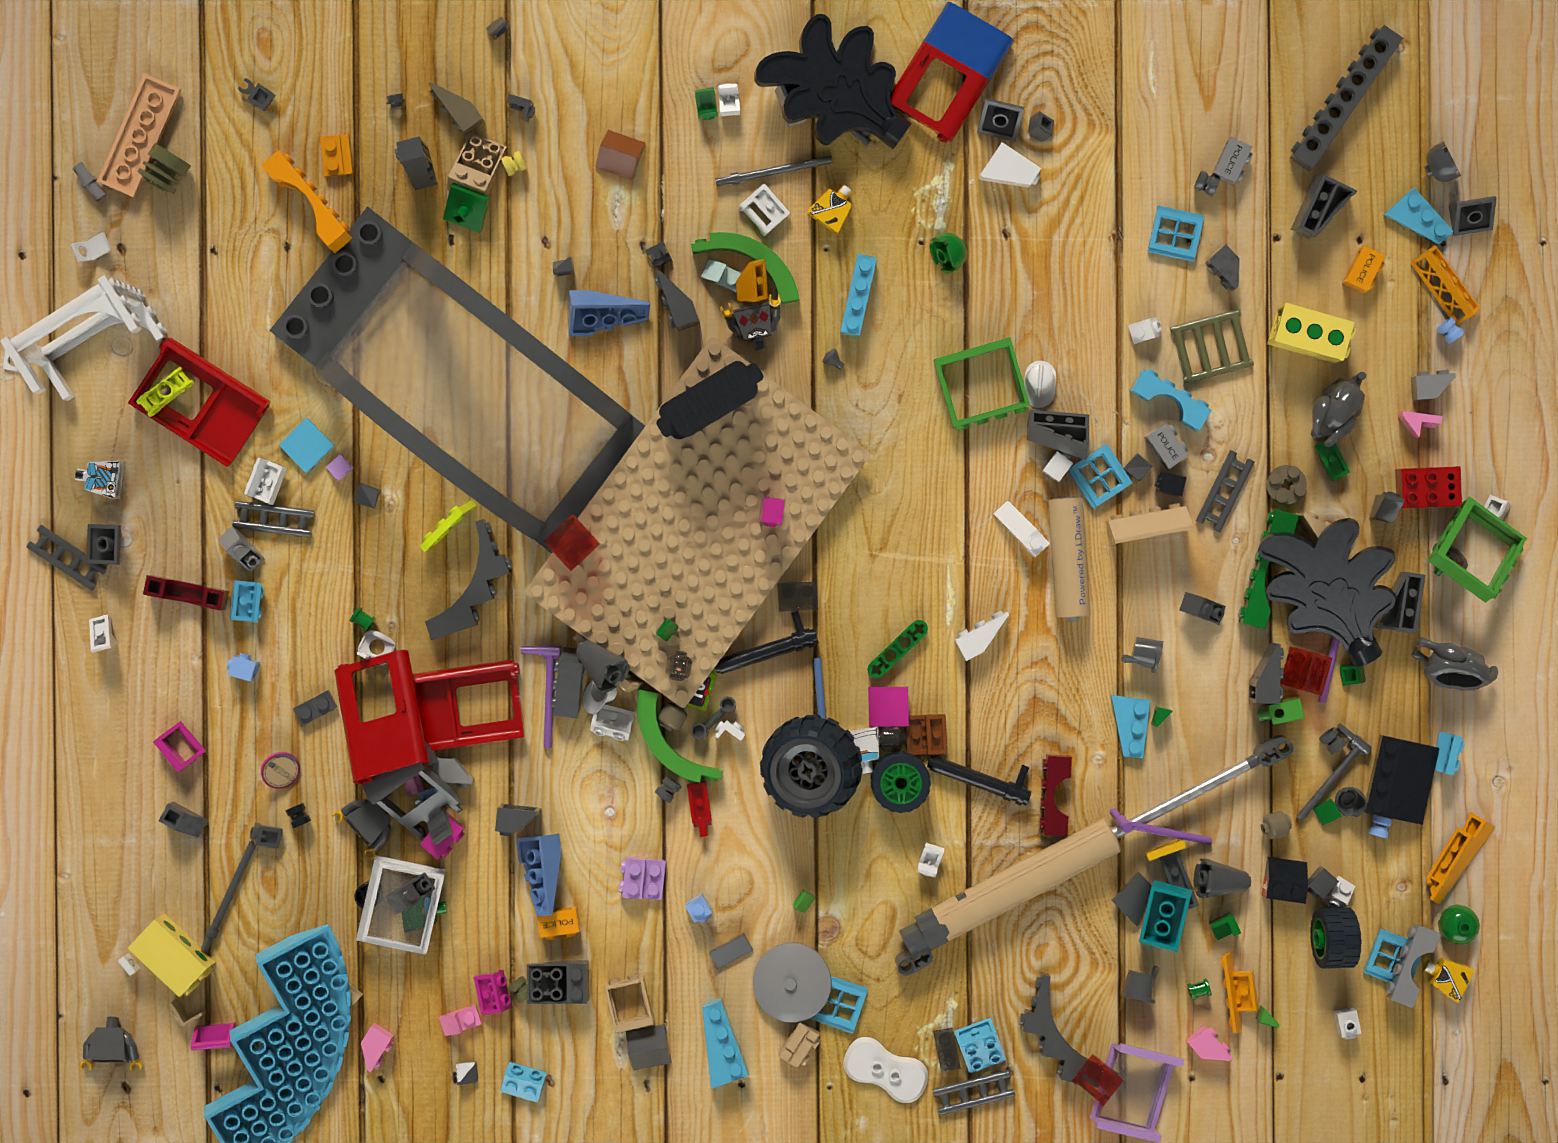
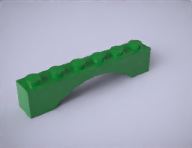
[1238,509,1299,629]

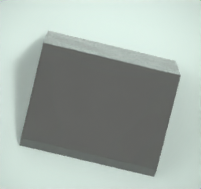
[977,98,1025,141]
[1449,196,1497,236]
[86,524,121,565]
[626,1024,672,1071]

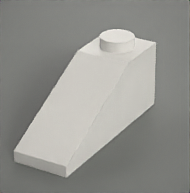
[993,500,1050,557]

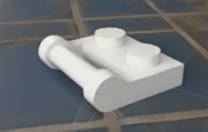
[738,184,790,237]

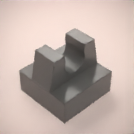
[646,242,672,268]

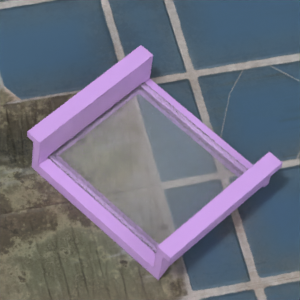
[1089,1042,1184,1143]

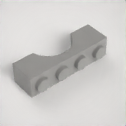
[1386,923,1441,1008]

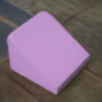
[326,454,354,481]

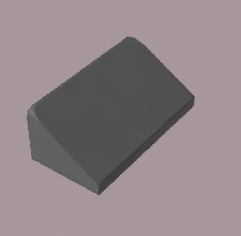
[709,933,753,969]

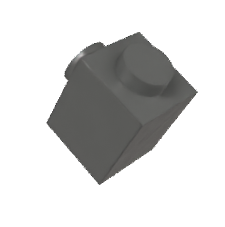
[1308,866,1339,899]

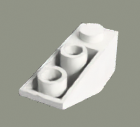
[954,611,1009,661]

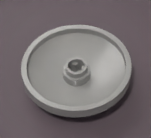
[753,942,832,1023]

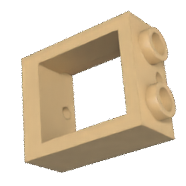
[604,973,655,1033]

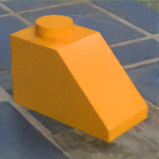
[736,259,768,302]

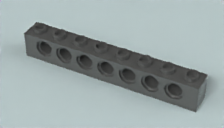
[1290,25,1403,171]

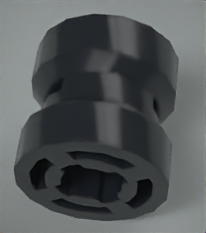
[285,803,311,829]

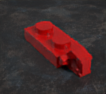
[687,781,712,837]

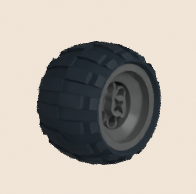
[760,715,863,818]

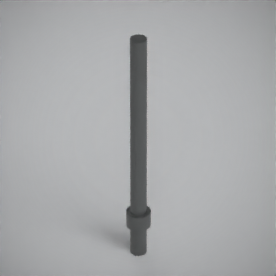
[715,155,832,186]
[200,841,256,952]

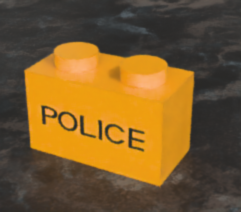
[1342,246,1385,293]
[537,906,581,940]

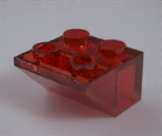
[544,514,600,571]
[1280,646,1333,696]

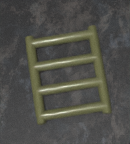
[1170,309,1254,384]

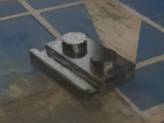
[777,581,818,612]

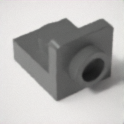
[507,94,535,122]
[250,823,283,849]

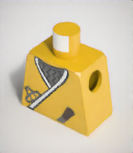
[807,185,852,235]
[1423,957,1476,1004]

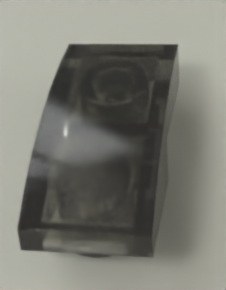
[933,1027,961,1072]

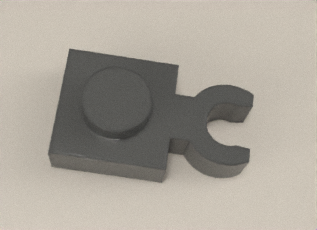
[238,78,276,111]

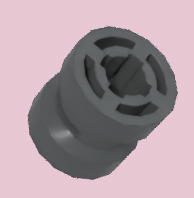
[1194,171,1220,196]
[1319,727,1347,755]
[655,776,681,803]

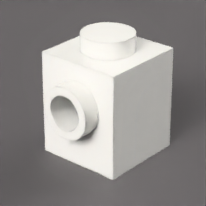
[1333,1007,1362,1039]

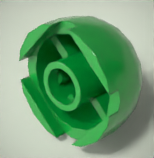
[929,233,967,274]
[1438,904,1480,945]

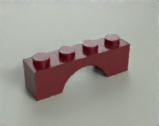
[143,575,230,611]
[1039,754,1072,836]

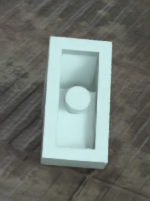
[701,259,741,293]

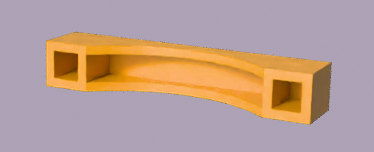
[261,150,353,253]

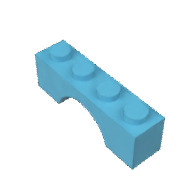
[840,254,877,337]
[1130,369,1212,432]

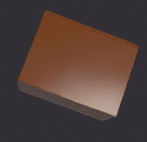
[595,130,645,180]

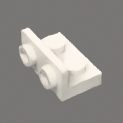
[590,704,635,741]

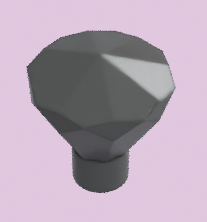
[822,348,845,370]

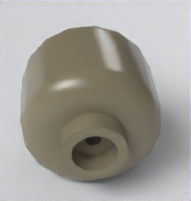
[658,703,687,732]
[1260,811,1292,840]

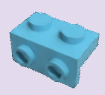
[230,580,264,622]
[1435,732,1465,775]
[500,1062,546,1103]

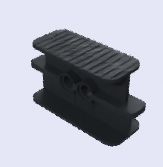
[656,361,764,439]

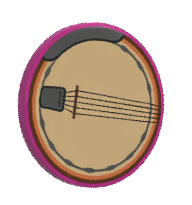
[261,752,300,789]

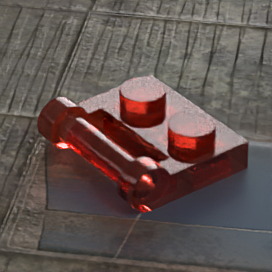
[1071,1054,1124,1107]

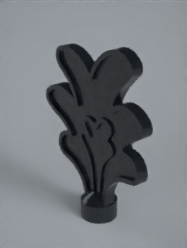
[754,14,912,149]
[1258,518,1396,667]

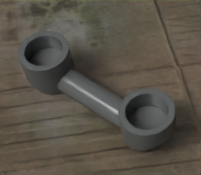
[691,696,737,739]

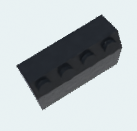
[1365,735,1439,825]

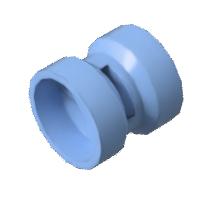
[1436,317,1464,345]
[1368,815,1393,839]

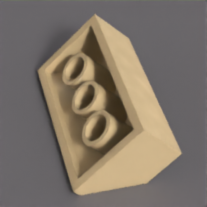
[1106,503,1194,544]

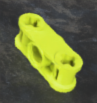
[136,367,194,417]

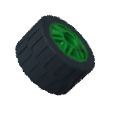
[870,751,931,813]
[1310,908,1362,969]

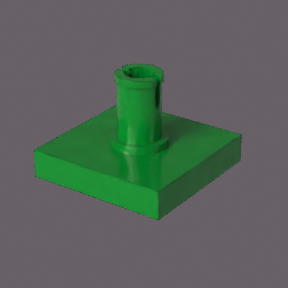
[443,183,490,233]

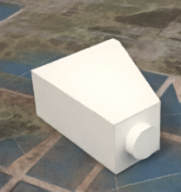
[979,142,1042,188]

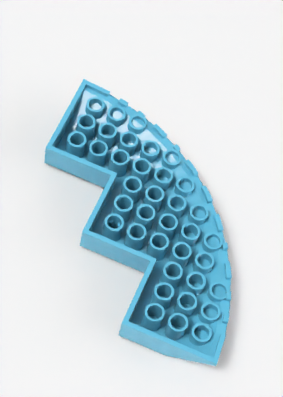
[204,924,351,1143]

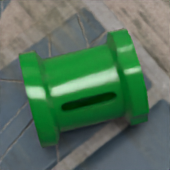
[349,607,376,632]
[1187,978,1212,1000]

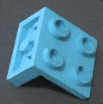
[954,1018,1006,1073]

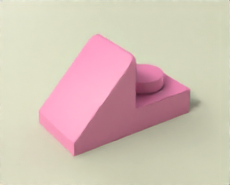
[1398,411,1442,438]
[439,1004,482,1036]

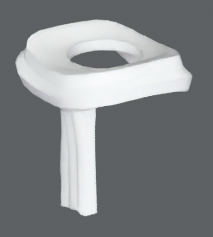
[357,630,395,665]

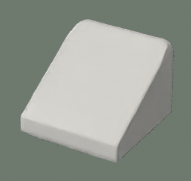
[1484,495,1511,520]

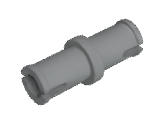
[72,162,107,202]

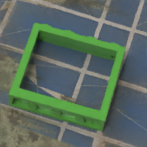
[933,337,1030,431]
[1428,496,1527,603]

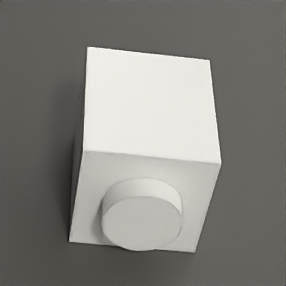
[1042,451,1073,483]

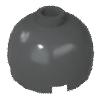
[1424,141,1461,182]

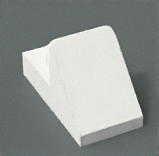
[89,614,117,653]

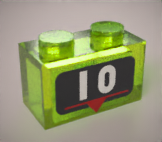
[686,672,717,712]

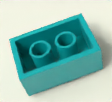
[1139,880,1192,952]

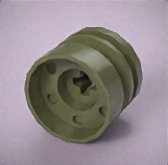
[137,143,191,194]

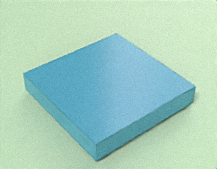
[279,417,335,473]

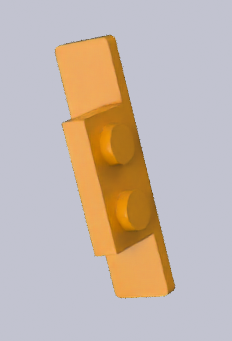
[1221,952,1259,1034]

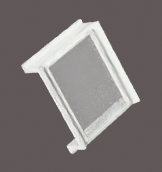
[356,855,445,955]

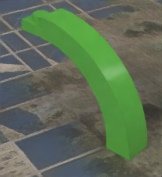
[691,232,800,304]
[637,689,723,783]

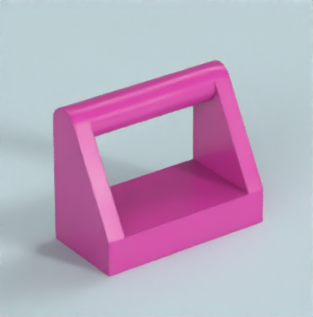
[153,721,206,772]
[191,1022,236,1051]

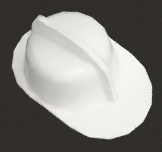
[1024,361,1056,408]
[583,680,618,714]

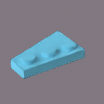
[1384,188,1454,245]
[1110,695,1150,759]

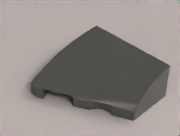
[1111,872,1152,926]

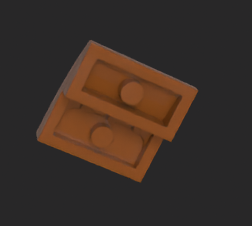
[905,714,948,755]

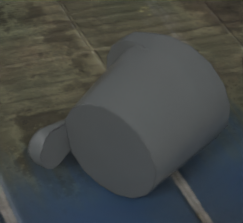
[1121,637,1164,673]
[1121,966,1159,1003]

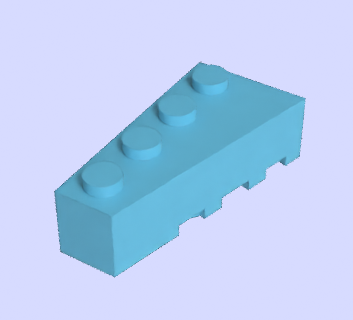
[702,997,749,1089]

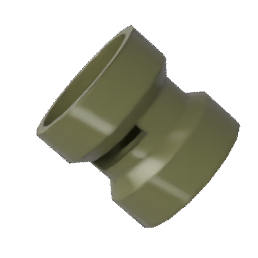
[507,976,527,1003]

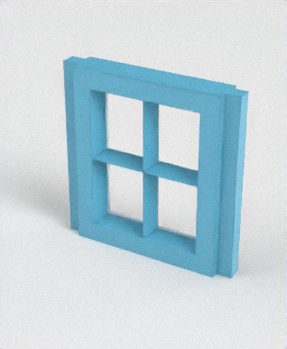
[1147,205,1204,262]
[1068,444,1132,509]
[1363,928,1422,982]
[809,976,868,1033]

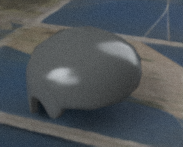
[1334,787,1367,817]

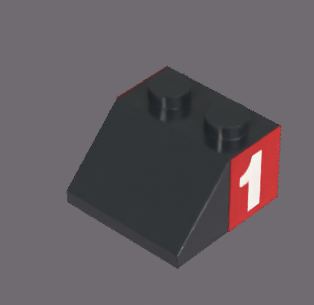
[1262,856,1309,904]

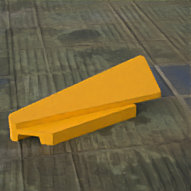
[1426,812,1495,904]

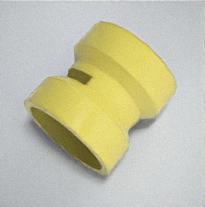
[501,151,527,176]

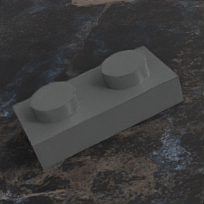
[293,690,338,726]

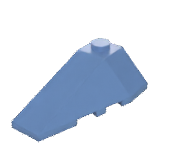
[567,290,650,336]
[516,834,561,916]

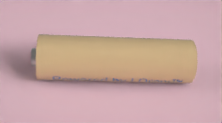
[1048,497,1091,622]

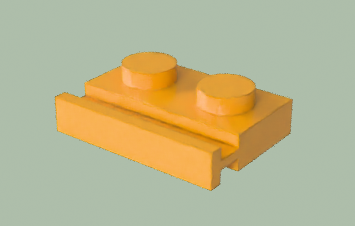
[320,134,354,177]

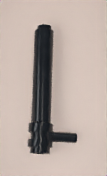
[715,611,819,674]
[927,756,1032,806]

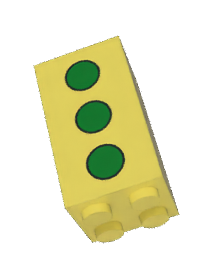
[1267,303,1356,364]
[127,914,215,997]

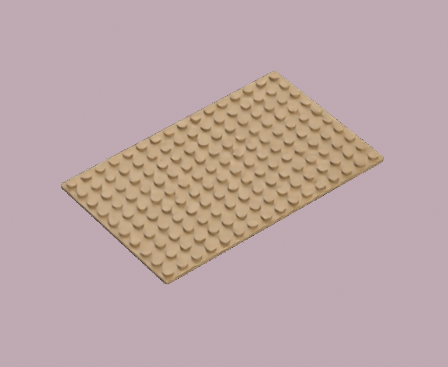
[525,337,870,708]

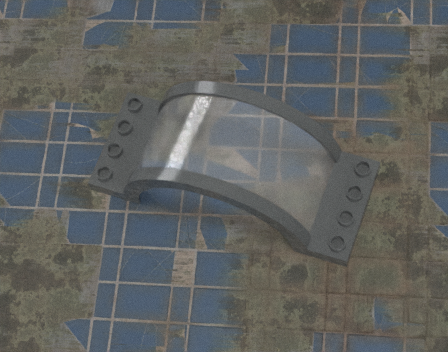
[269,206,645,553]

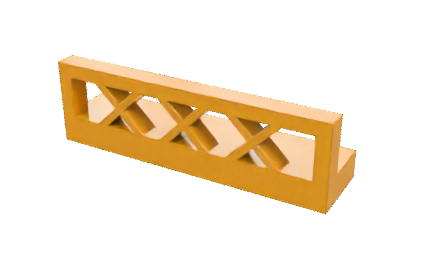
[1410,245,1481,326]

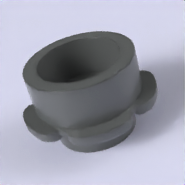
[386,93,405,108]

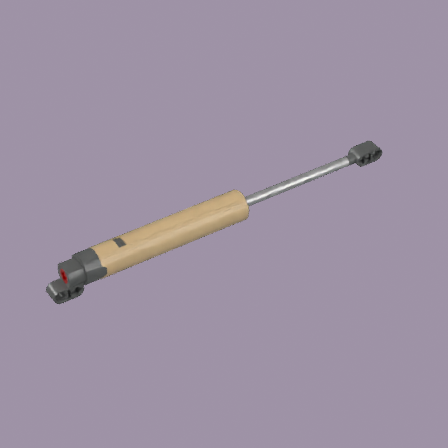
[895,735,1294,976]

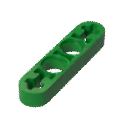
[867,620,928,678]

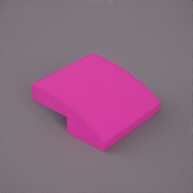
[868,686,909,727]

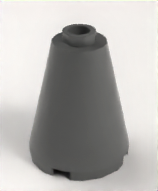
[576,640,630,692]
[1193,859,1251,898]

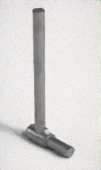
[1296,723,1372,821]

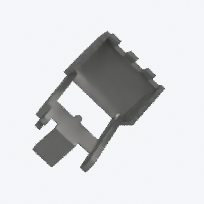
[362,739,463,845]

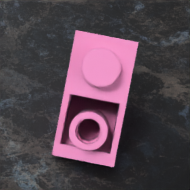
[361,1023,394,1072]
[1186,1025,1233,1061]

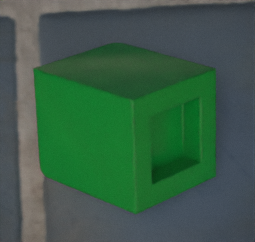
[1209,913,1241,940]

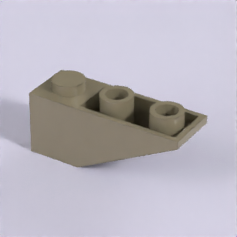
[429,82,485,135]

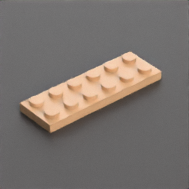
[97,73,182,198]

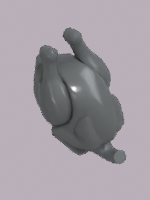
[1311,372,1366,447]
[1411,637,1498,691]

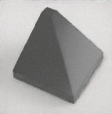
[457,1061,478,1085]

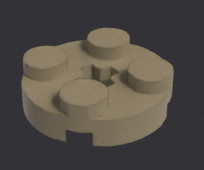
[1266,465,1307,504]

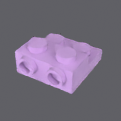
[619,856,666,900]

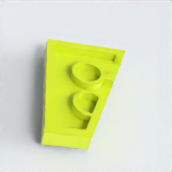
[419,500,477,552]

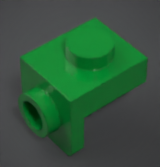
[694,87,718,120]

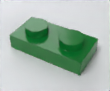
[1313,440,1350,481]

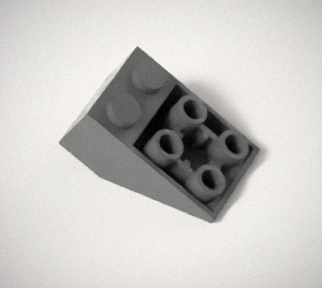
[655,270,700,331]
[1249,643,1284,704]
[527,960,589,1004]

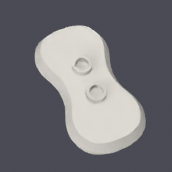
[843,1037,928,1103]

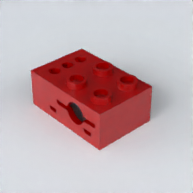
[1395,466,1462,508]

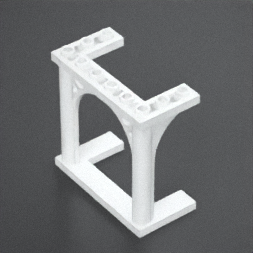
[0,275,168,401]

